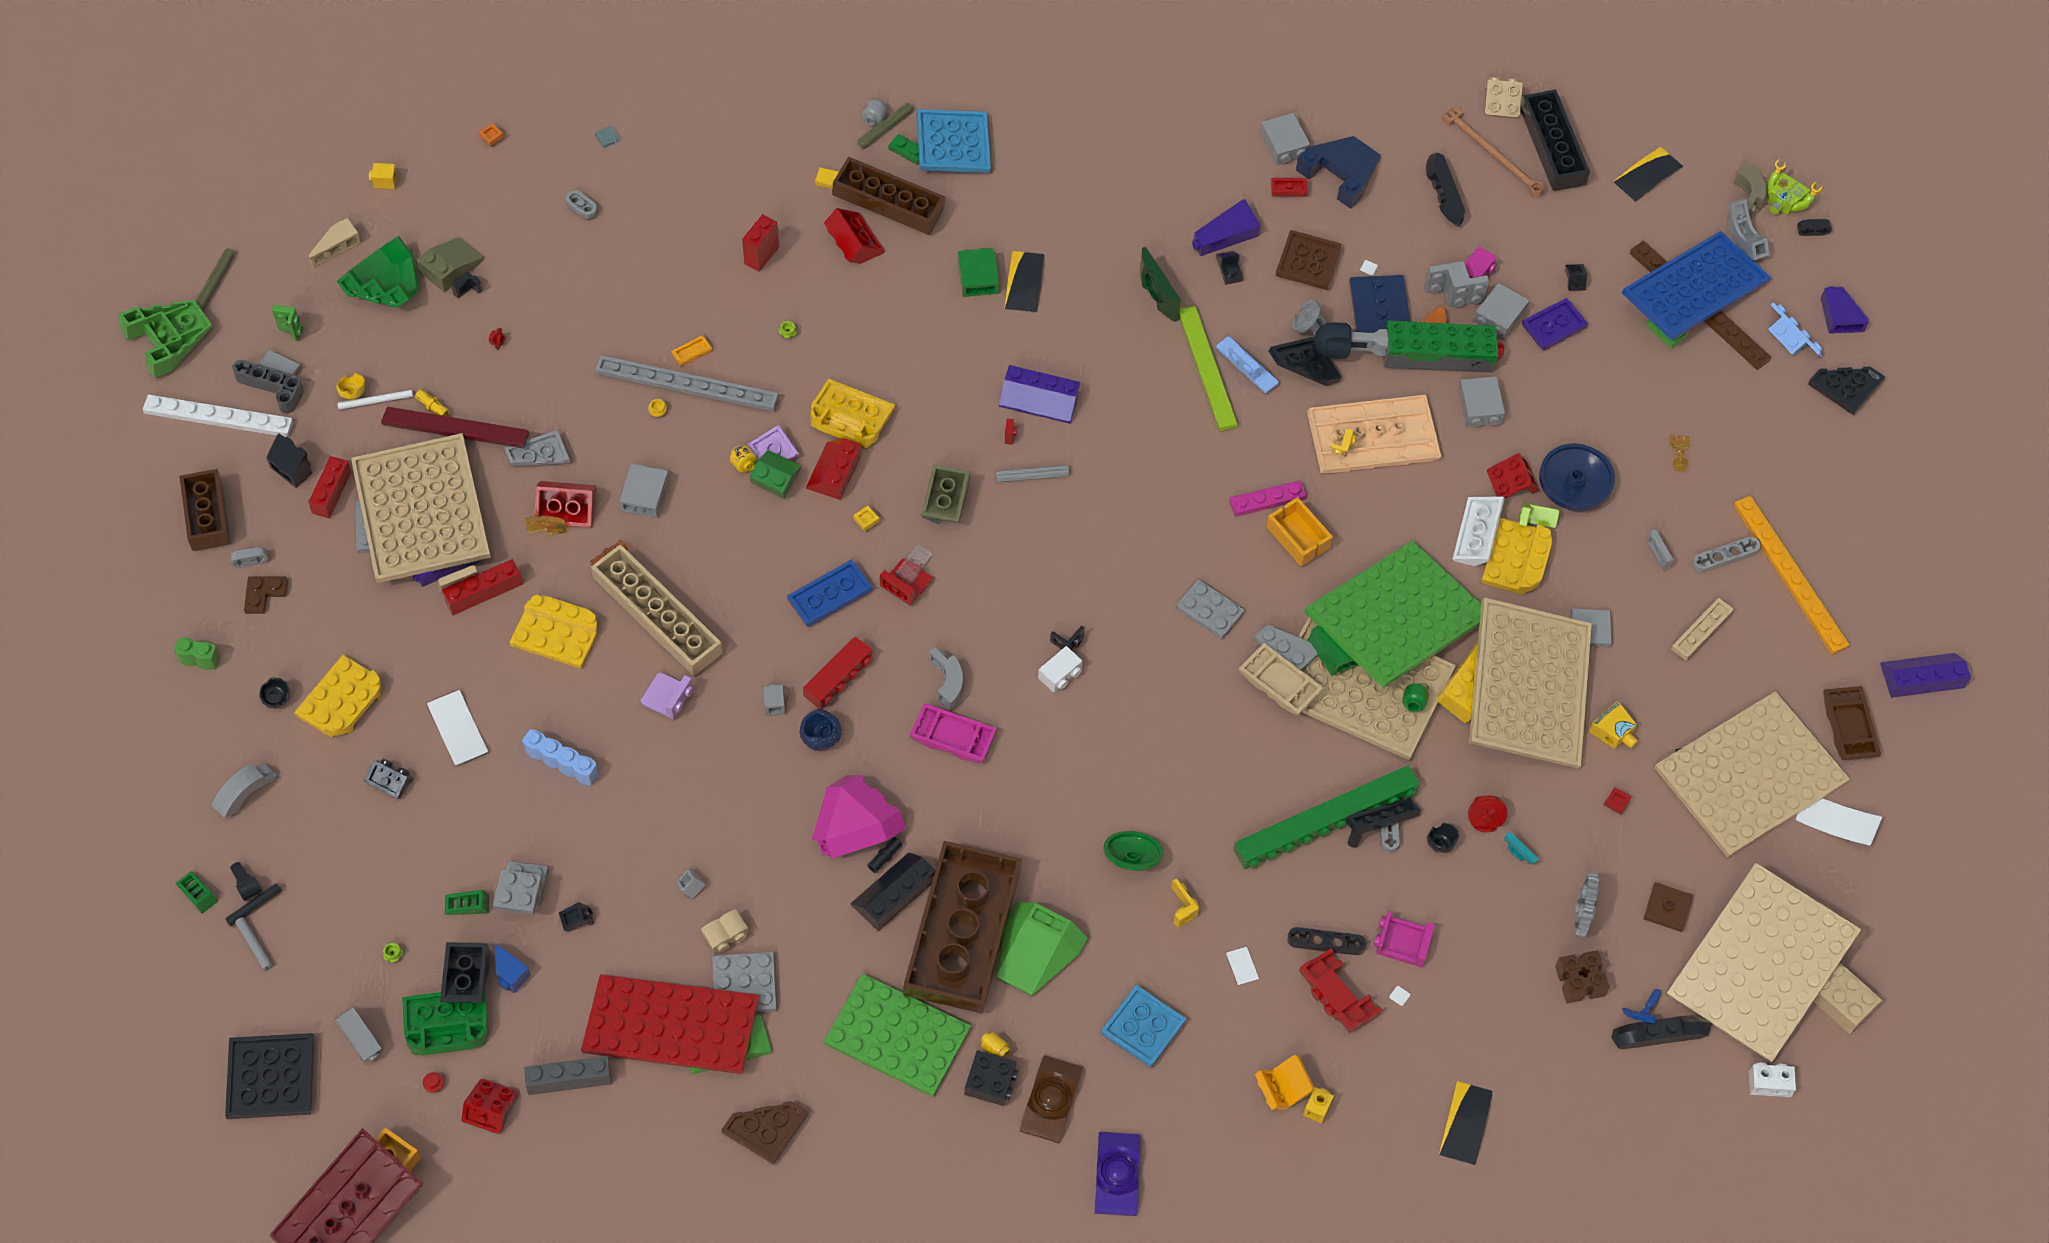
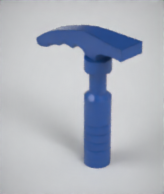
[1622,989,1661,1023]

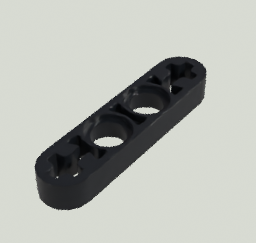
[1287,927,1366,955]

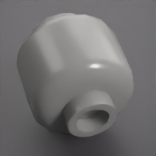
[862,100,887,126]

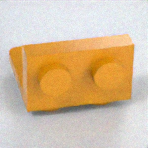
[1255,1055,1314,1110]

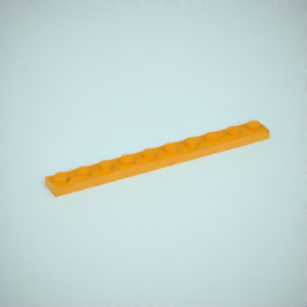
[1733,495,1850,655]

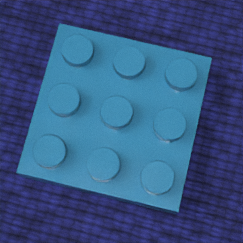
[1101,985,1186,1068]

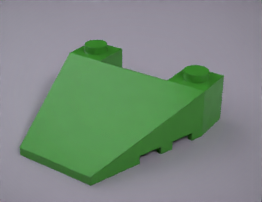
[118,300,212,378]

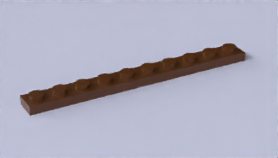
[1630,240,1771,370]

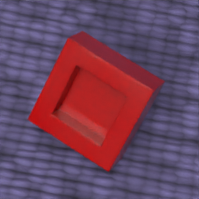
[1005,418,1017,445]
[1604,787,1632,815]

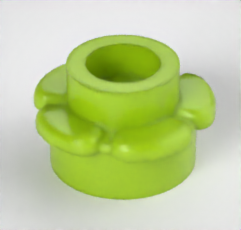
[779,321,797,338]
[383,943,403,962]

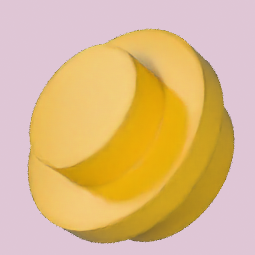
[648,399,667,417]

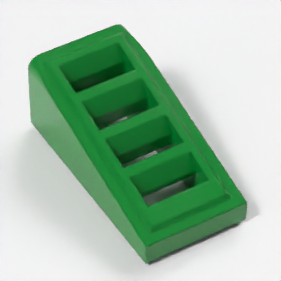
[175,871,217,913]
[445,890,489,915]

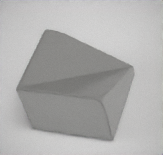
[676,868,706,899]

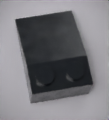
[440,942,490,1004]

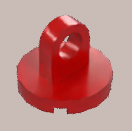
[1468,795,1508,832]

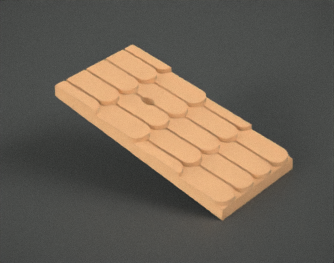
[1307,394,1441,474]

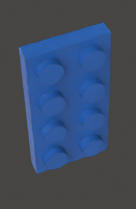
[787,560,872,627]

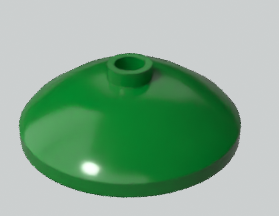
[1103,831,1163,871]

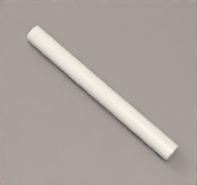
[337,390,413,410]

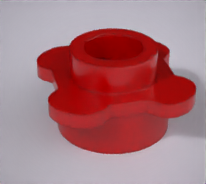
[489,328,506,350]

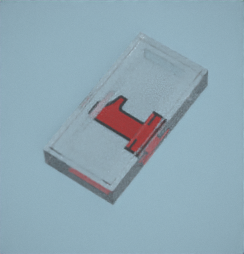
[896,544,933,584]

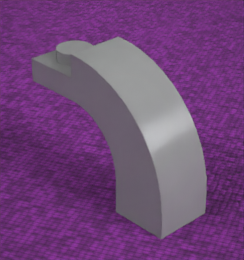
[1727,198,1770,260]

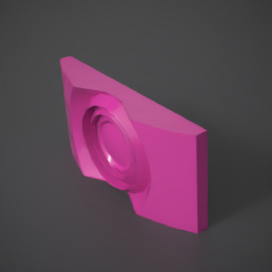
[910,703,997,763]

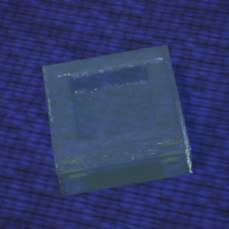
[595,125,619,149]

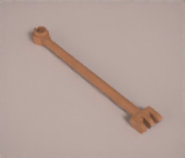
[1441,107,1544,197]

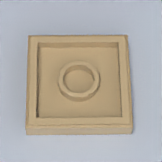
[438,565,477,593]

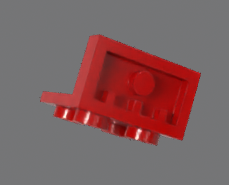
[1487,453,1539,499]
[880,558,933,606]
[461,1079,518,1135]

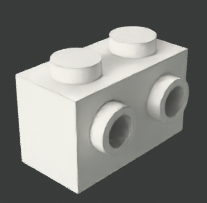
[1749,1062,1796,1097]

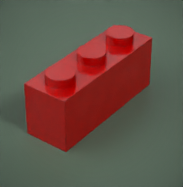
[308,456,351,519]

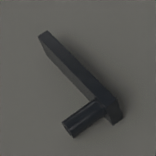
[1346,798,1421,848]

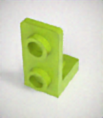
[1519,502,1559,528]

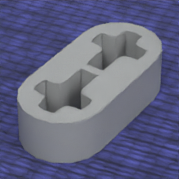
[231,547,268,568]
[1380,823,1400,854]

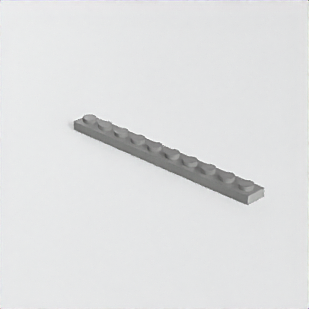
[595,355,779,412]

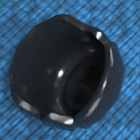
[259,677,290,708]
[1427,823,1459,853]

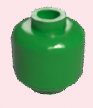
[1402,683,1429,712]

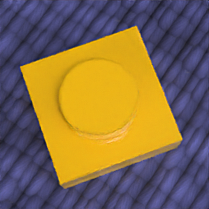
[853,505,879,532]

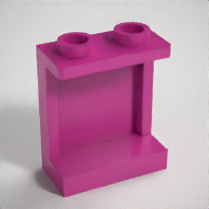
[1374,911,1435,967]

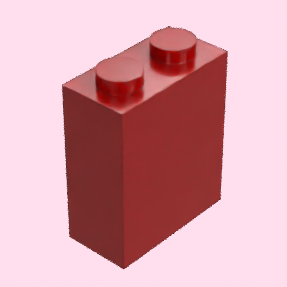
[742,214,779,272]

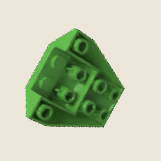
[996,902,1088,996]

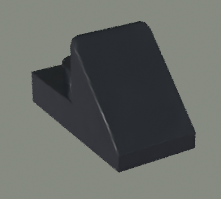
[1216,251,1243,285]

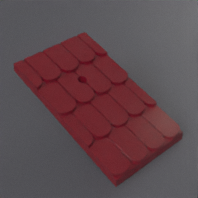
[270,1128,423,1243]

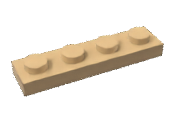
[1671,598,1734,661]

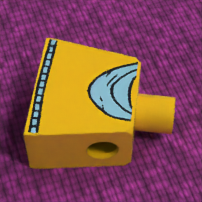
[1589,701,1638,749]

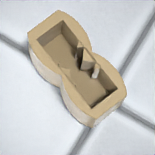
[701,909,749,953]

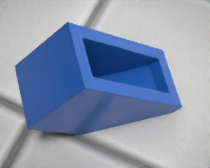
[494,945,530,993]

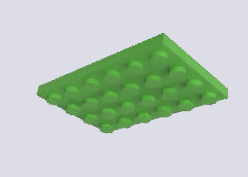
[824,973,971,1097]

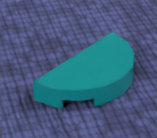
[1504,831,1539,864]

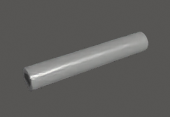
[235,917,273,971]

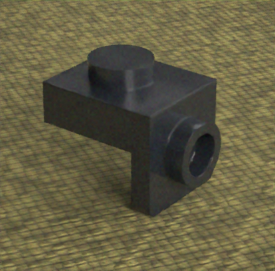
[451,271,482,299]

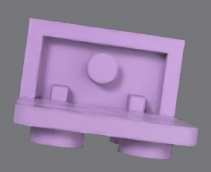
[641,673,693,720]

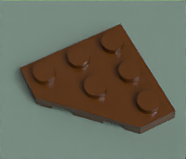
[721,1101,809,1165]

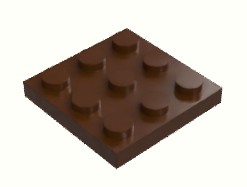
[1275,230,1342,290]

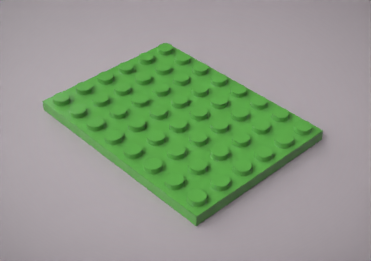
[1304,540,1481,688]

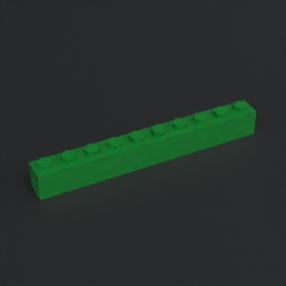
[1233,765,1420,870]

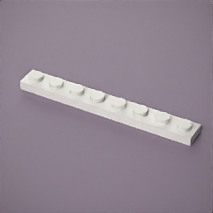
[143,394,294,437]

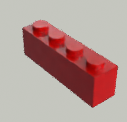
[442,559,523,616]
[803,636,873,709]

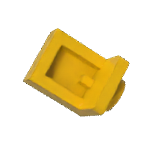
[1330,428,1356,455]

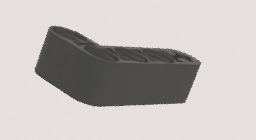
[232,360,304,414]

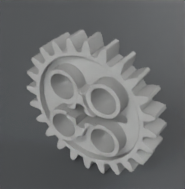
[1574,871,1599,937]

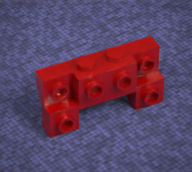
[1299,948,1382,1033]

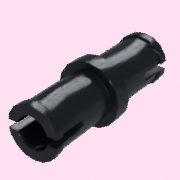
[867,837,903,873]

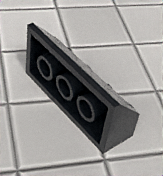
[850,852,935,931]

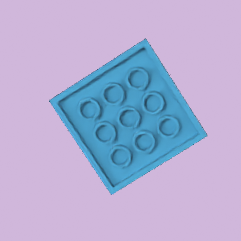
[916,109,991,173]

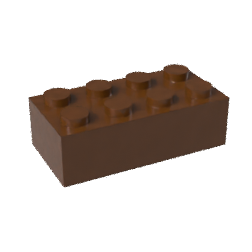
[179,469,231,551]

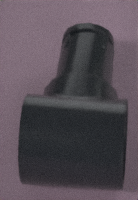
[230,862,262,901]

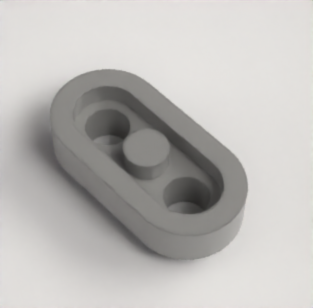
[566,190,597,219]

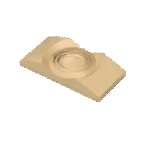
[1239,643,1323,716]

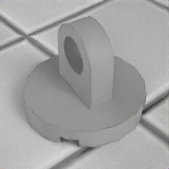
[1292,299,1327,333]

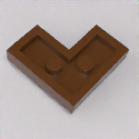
[244,576,288,614]

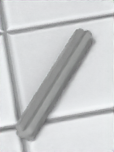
[996,465,1069,482]

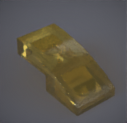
[525,516,567,536]

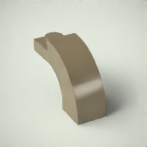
[1734,161,1766,215]

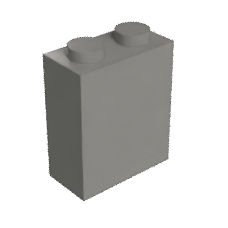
[1260,113,1310,165]
[1473,283,1529,339]
[1458,377,1505,427]
[619,464,669,518]

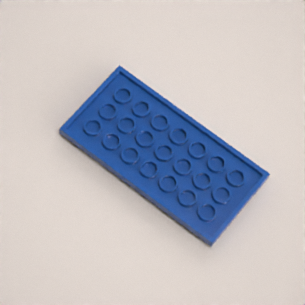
[1622,231,1771,341]

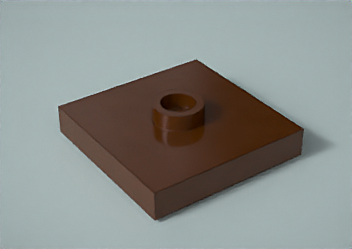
[1643,882,1693,932]

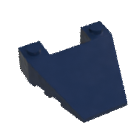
[1296,136,1381,209]

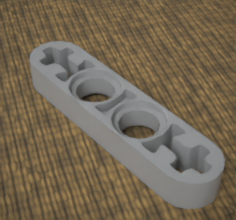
[1691,537,1760,573]

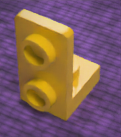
[1171,878,1199,928]

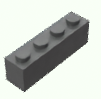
[524,1056,611,1095]

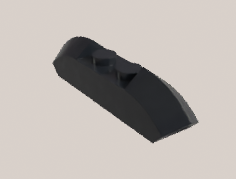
[1426,152,1466,226]
[1611,1015,1712,1050]

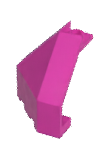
[811,775,906,859]

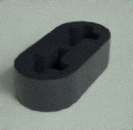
[1797,219,1832,236]

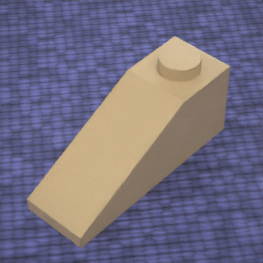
[308,218,361,268]

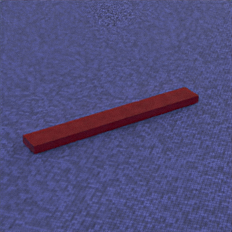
[381,406,529,449]

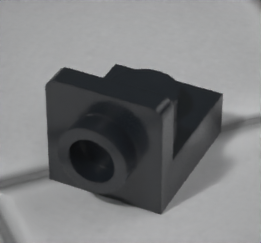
[1565,264,1587,291]
[559,902,594,932]

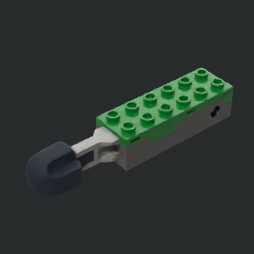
[1314,321,1504,373]

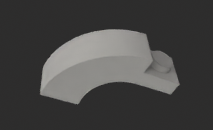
[929,646,963,712]
[211,763,277,818]

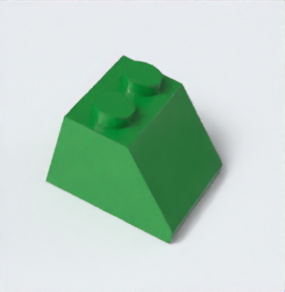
[749,450,801,499]

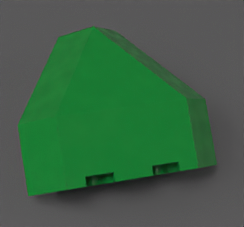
[337,235,420,308]

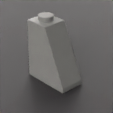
[333,1007,382,1062]

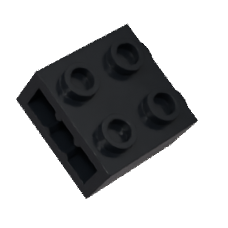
[964,1050,1019,1106]

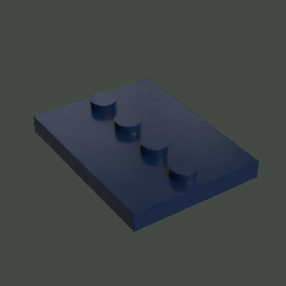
[1349,275,1410,333]

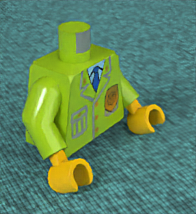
[1767,159,1823,215]

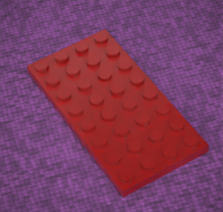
[581,974,759,1074]

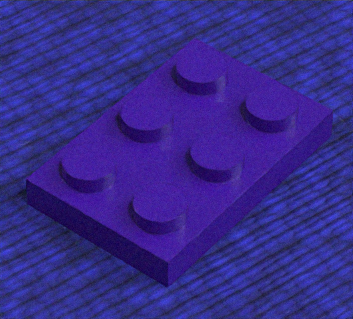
[1522,298,1588,350]

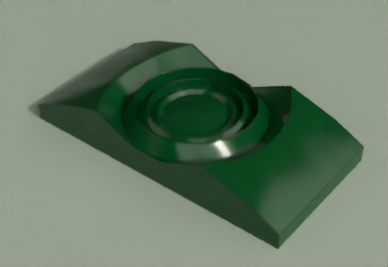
[1140,246,1181,322]

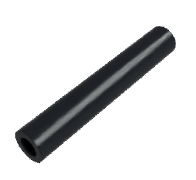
[225,883,282,927]

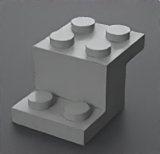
[1424,261,1489,308]
[493,861,549,915]

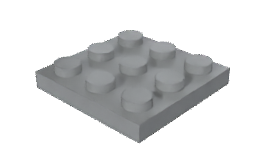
[712,952,777,1013]

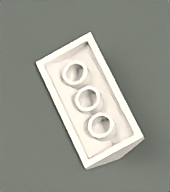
[1453,497,1505,566]

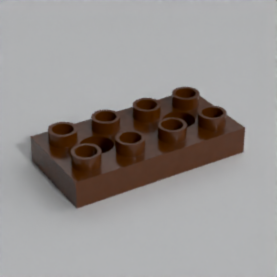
[903,841,1022,1014]

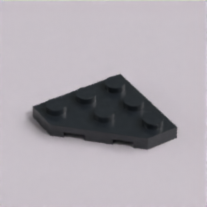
[1268,337,1342,386]
[1808,366,1885,415]

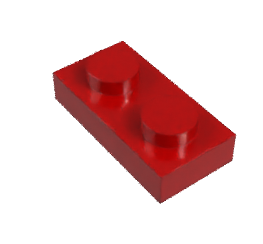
[1271,178,1308,196]

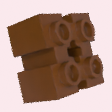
[1555,950,1609,1004]

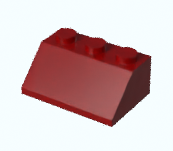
[824,208,885,264]
[806,438,862,500]
[535,481,596,527]

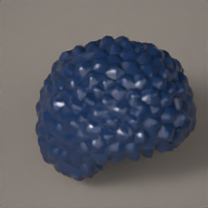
[799,708,842,751]

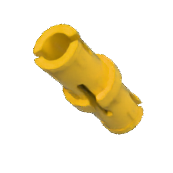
[415,389,450,416]

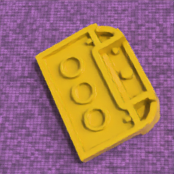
[810,379,895,448]
[1481,518,1552,594]
[509,595,598,669]
[294,655,382,737]

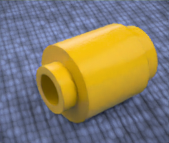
[980,1032,1011,1058]

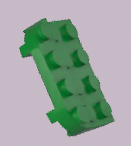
[402,989,489,1055]

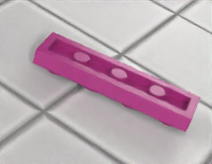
[1229,481,1306,517]

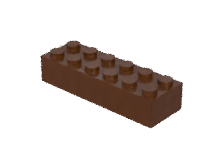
[832,156,945,235]

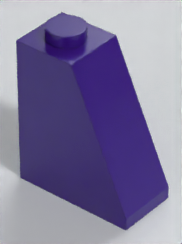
[1821,286,1869,334]

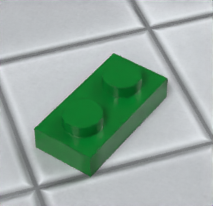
[888,133,919,165]

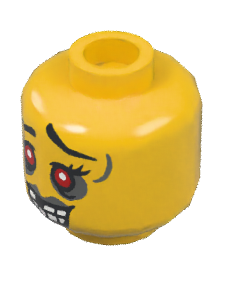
[730,445,757,473]

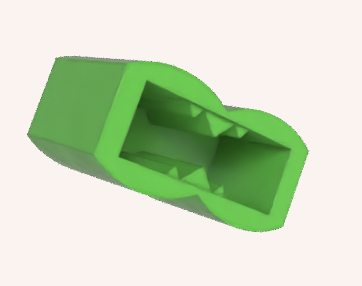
[174,638,220,670]

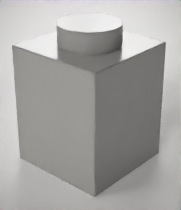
[763,684,785,716]

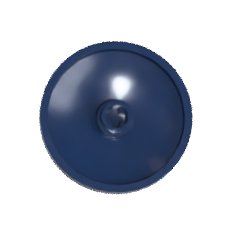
[1539,443,1615,511]

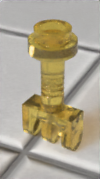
[1669,435,1690,471]

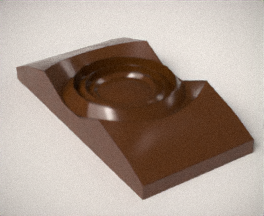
[1824,686,1881,760]
[1019,1055,1083,1143]

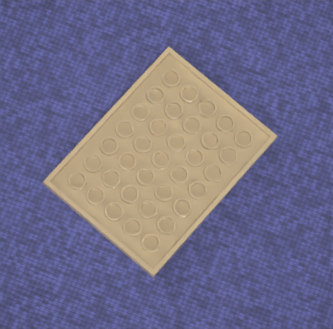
[351,433,491,583]
[1469,598,1592,769]
[1268,617,1456,761]
[1654,691,1850,858]
[1667,863,1861,1063]

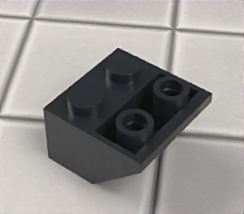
[266,433,312,488]

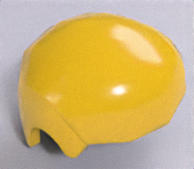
[336,373,365,400]

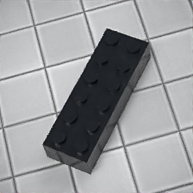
[1520,89,1590,191]

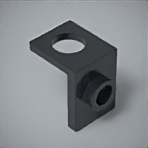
[1050,625,1085,651]

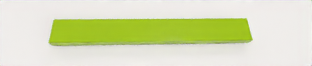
[1179,306,1237,432]

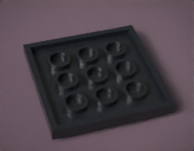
[225,1033,314,1119]

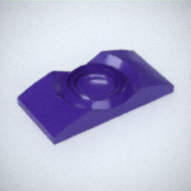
[1094,1132,1140,1216]

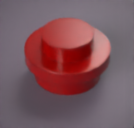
[423,1072,444,1093]

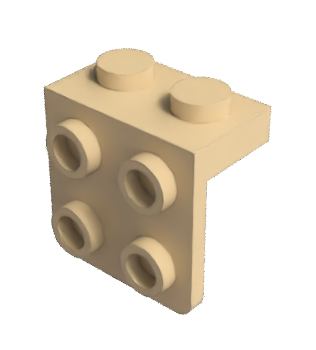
[1485,77,1523,118]

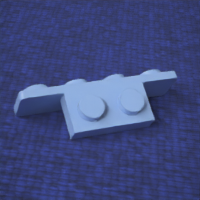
[1768,302,1823,358]
[1216,336,1278,393]

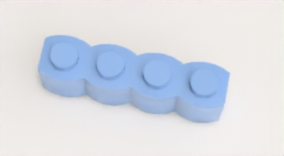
[522,729,599,786]

